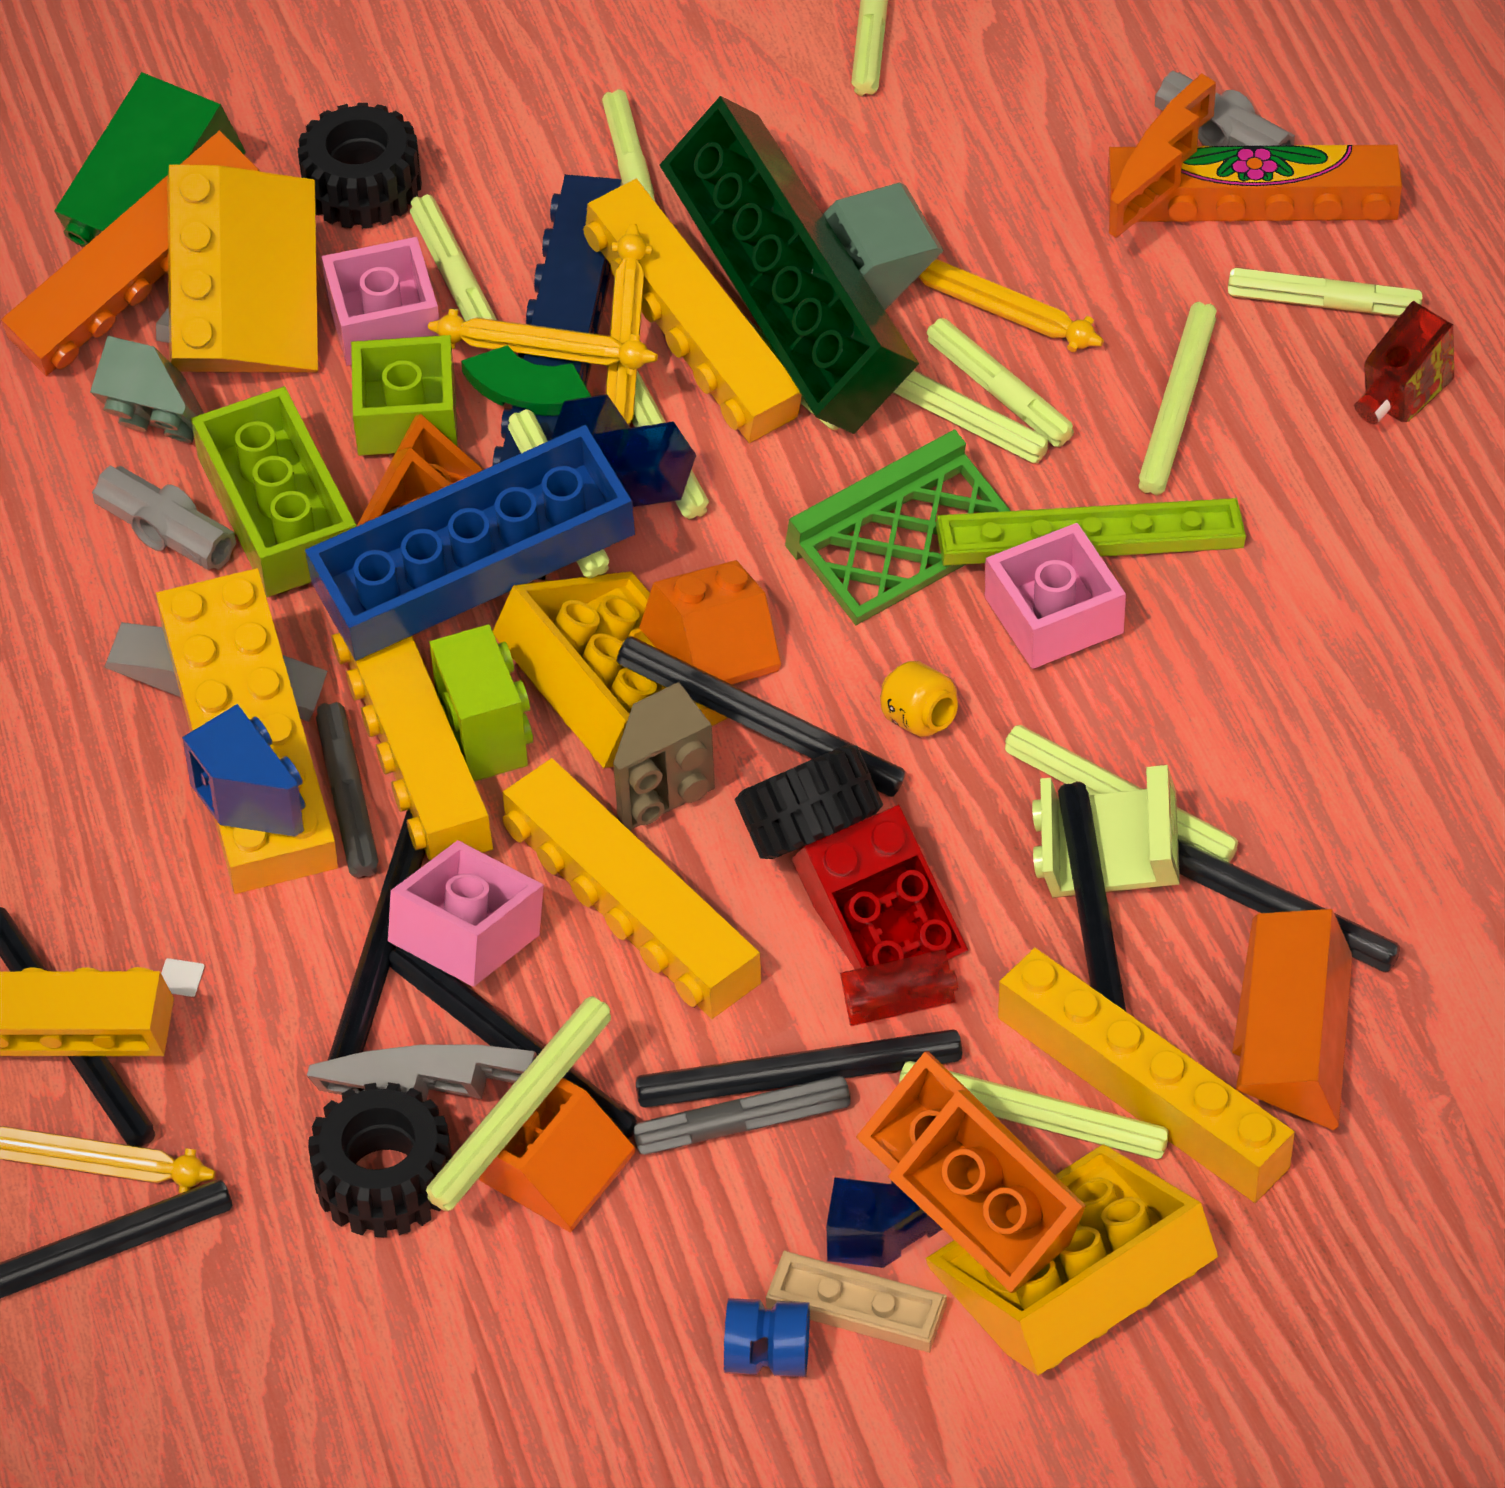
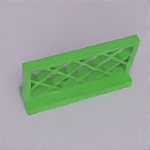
[785,429,1010,626]

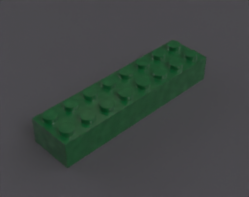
[659,96,919,434]

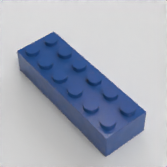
[305,425,635,661]

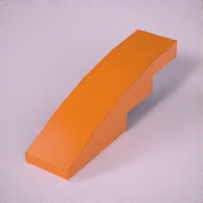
[1109,73,1216,238]

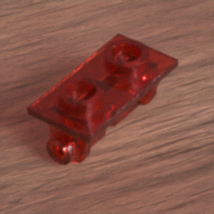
[840,949,958,1026]

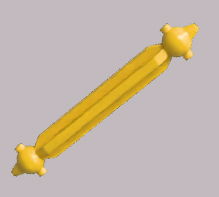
[597,223,652,466]
[918,259,1104,352]
[428,309,658,375]
[0,1126,216,1193]

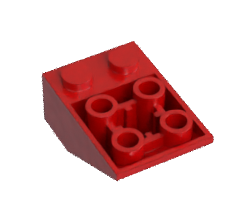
[791,805,969,995]

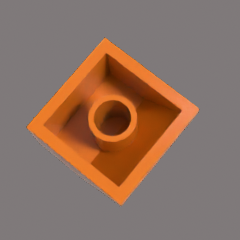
[639,560,781,685]

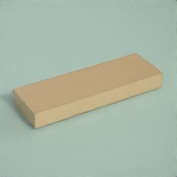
[766,1251,947,1353]

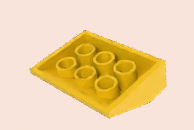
[167,165,318,373]
[493,571,728,768]
[925,1144,1218,1376]

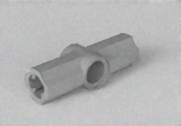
[1155,71,1295,146]
[92,465,236,570]

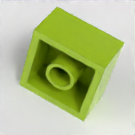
[351,335,458,456]
[429,624,533,782]

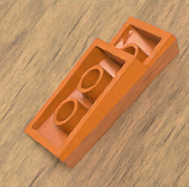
[356,414,483,527]
[1232,909,1352,1130]
[856,1051,1086,1293]

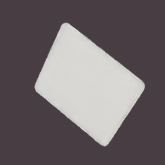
[161,958,205,997]

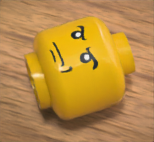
[880,661,958,737]

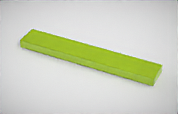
[936,498,1246,566]

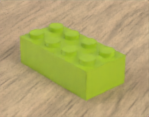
[191,386,356,597]

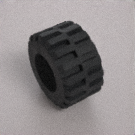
[297,103,422,229]
[734,745,883,859]
[308,1082,452,1237]

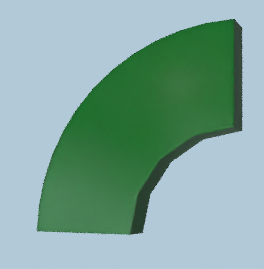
[461,345,592,416]

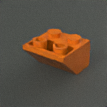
[479,1078,635,1233]

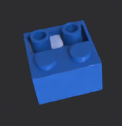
[182,704,305,837]

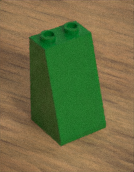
[54,72,246,247]

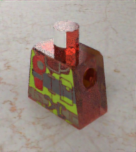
[1354,301,1454,424]

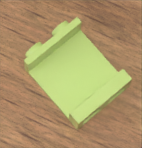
[1032,765,1180,898]

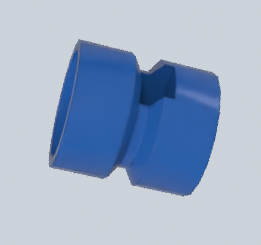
[724,1298,810,1377]

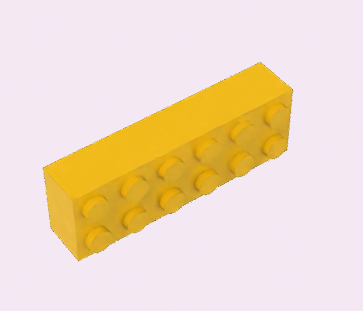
[156,568,338,894]

